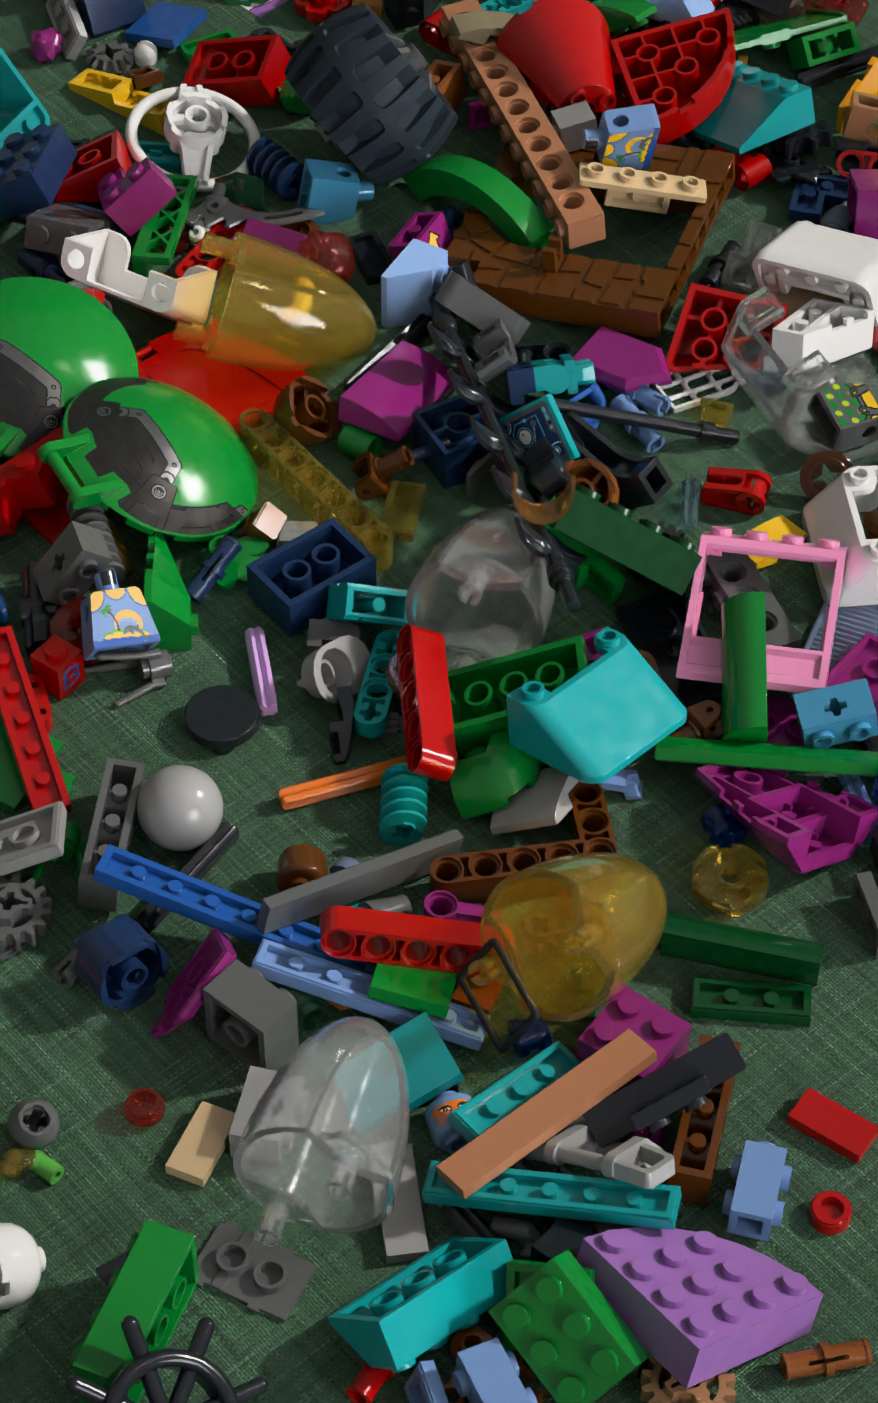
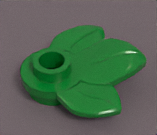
[206,535,269,590]

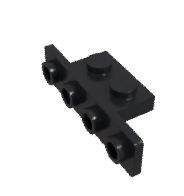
[582,1033,746,1148]

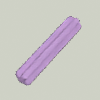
[245,626,278,717]

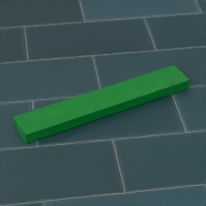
[653,736,878,777]

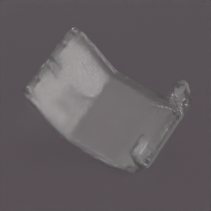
[721,285,878,463]

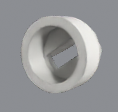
[134,40,158,67]

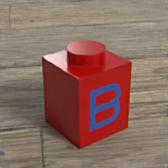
[30,634,85,701]

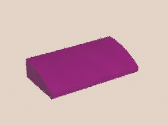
[338,341,454,442]

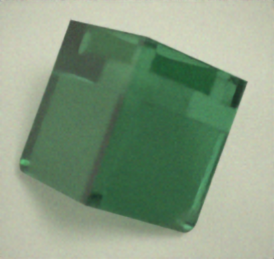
[215,172,265,210]

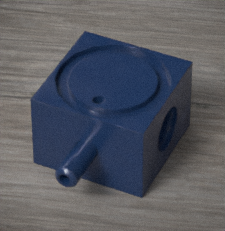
[410,395,506,489]

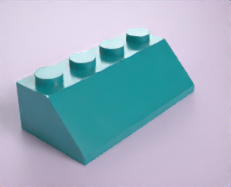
[327,1236,513,1372]

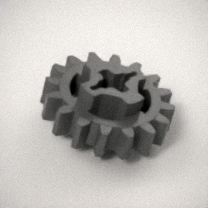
[0,874,53,953]

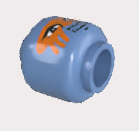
[425,1090,473,1154]

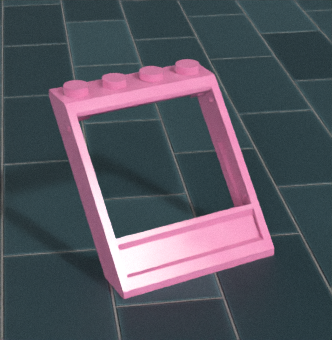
[676,526,847,693]

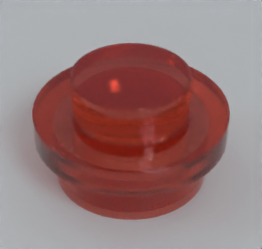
[124,1087,165,1128]

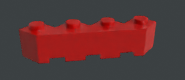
[0,428,63,536]

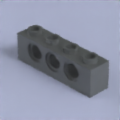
[702,552,802,649]
[78,757,145,912]

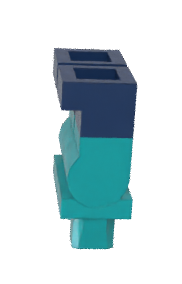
[504,354,596,405]

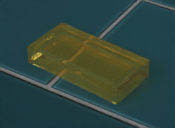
[378,480,426,542]

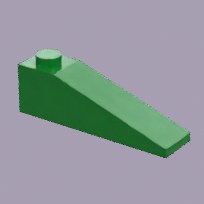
[144,531,199,650]

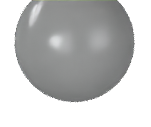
[137,765,223,851]

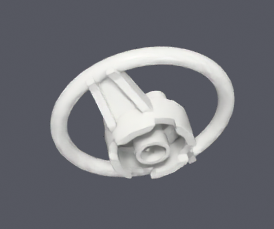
[125,84,260,192]

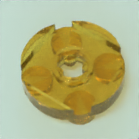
[691,844,769,918]

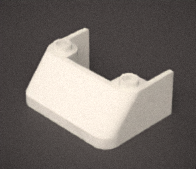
[802,465,878,607]

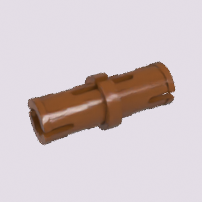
[779,1338,872,1381]

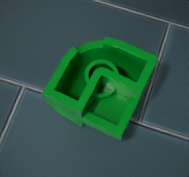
[450,730,543,820]

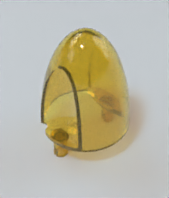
[173,231,377,371]
[468,852,668,1022]

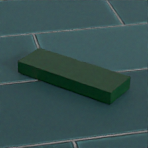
[690,977,812,1027]

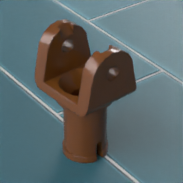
[353,445,414,500]
[668,700,722,740]

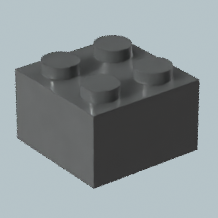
[203,959,299,1070]

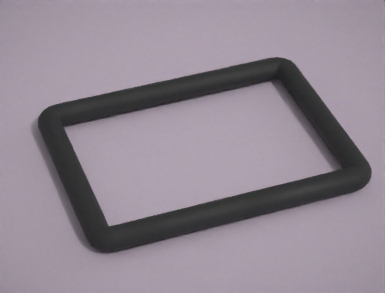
[457,938,540,1053]

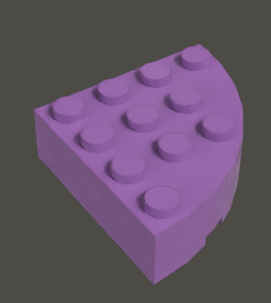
[577,1227,823,1389]

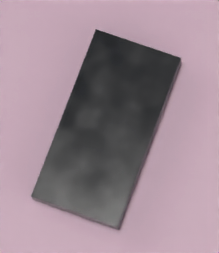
[615,591,722,708]

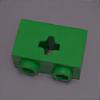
[785,22,861,71]

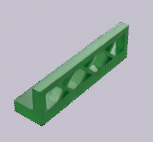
[131,174,199,278]

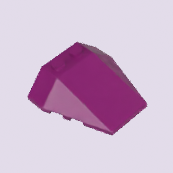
[695,765,878,873]

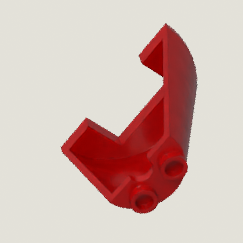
[495,0,616,112]

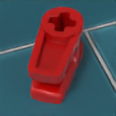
[701,467,772,516]

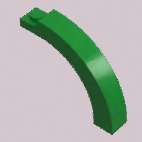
[402,154,553,251]

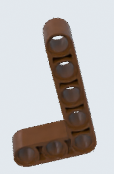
[429,781,617,904]

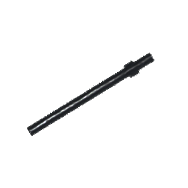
[554,398,740,444]

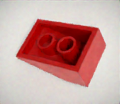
[182,34,291,107]
[53,130,135,202]

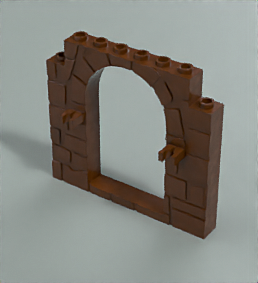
[445,143,735,339]

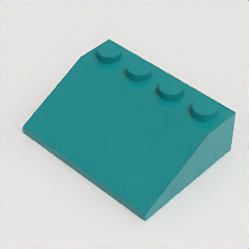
[687,60,816,154]

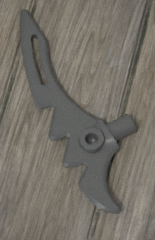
[166,183,325,229]

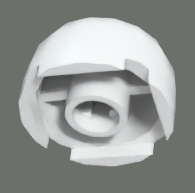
[0,1223,46,1310]

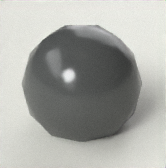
[8,1098,60,1150]

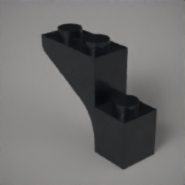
[562,411,674,509]

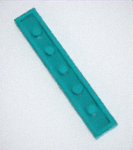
[421,1160,682,1230]

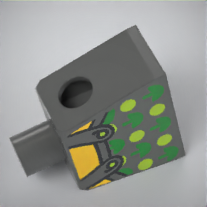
[807,383,878,452]

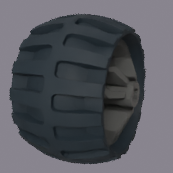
[284,3,458,185]

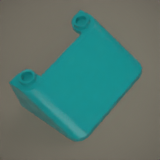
[506,627,687,784]

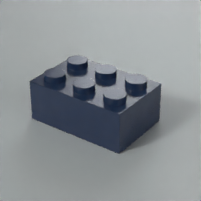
[0,122,77,221]
[246,518,377,636]

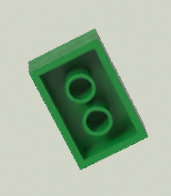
[488,1250,651,1403]

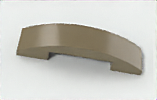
[450,11,515,45]

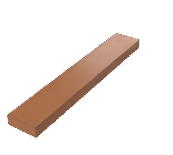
[436,1029,657,1200]

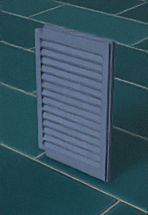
[803,601,878,671]

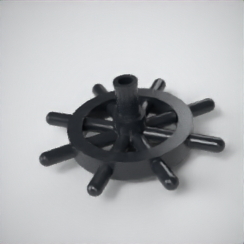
[65,1315,269,1403]

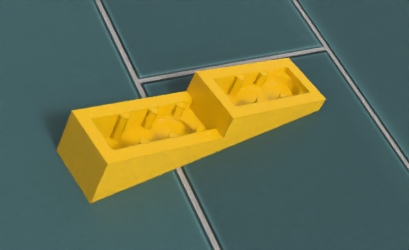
[68,68,177,137]

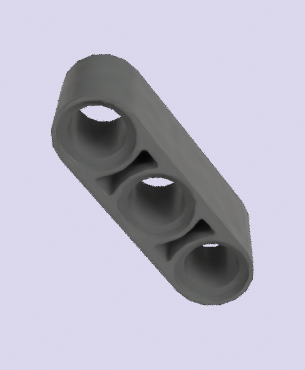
[433,271,531,345]

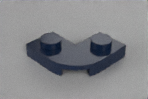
[787,174,849,225]

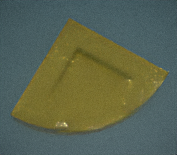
[700,397,734,429]

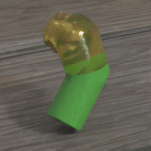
[0,1148,65,1185]

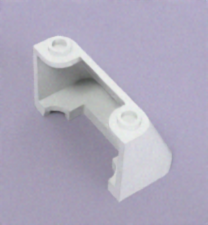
[752,220,878,327]

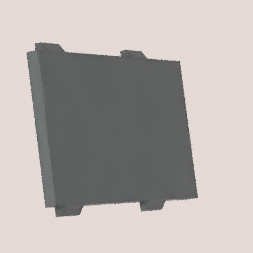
[196,1221,317,1322]

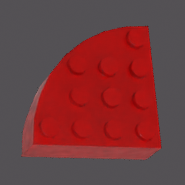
[610,8,736,145]

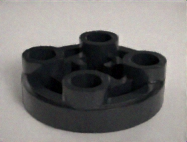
[184,685,260,755]

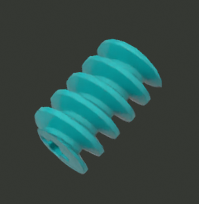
[379,762,429,847]

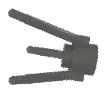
[84,648,173,708]

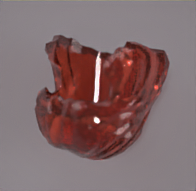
[298,231,355,294]

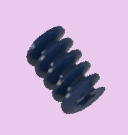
[246,137,304,201]

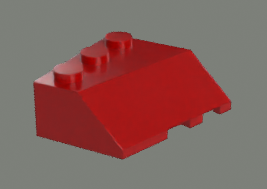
[666,283,788,373]

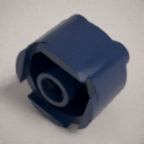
[75,914,169,1011]

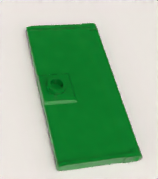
[734,9,848,51]

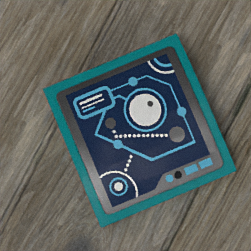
[497,393,580,482]

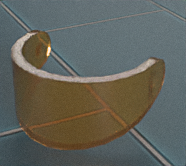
[510,472,576,525]

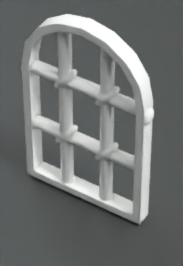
[651,369,740,414]

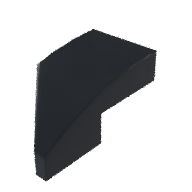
[329,685,354,765]

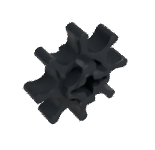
[761,120,833,159]

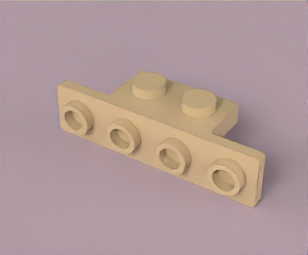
[578,162,707,214]

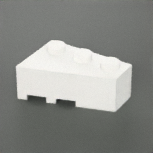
[770,298,875,375]

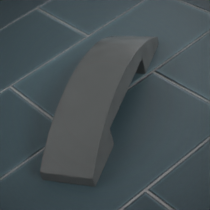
[472,318,518,382]

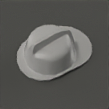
[296,635,370,704]

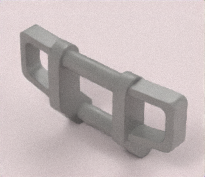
[524,1123,675,1189]

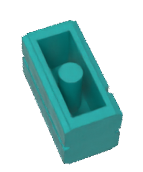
[326,582,413,627]

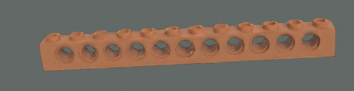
[439,0,606,249]

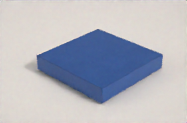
[124,1,207,49]

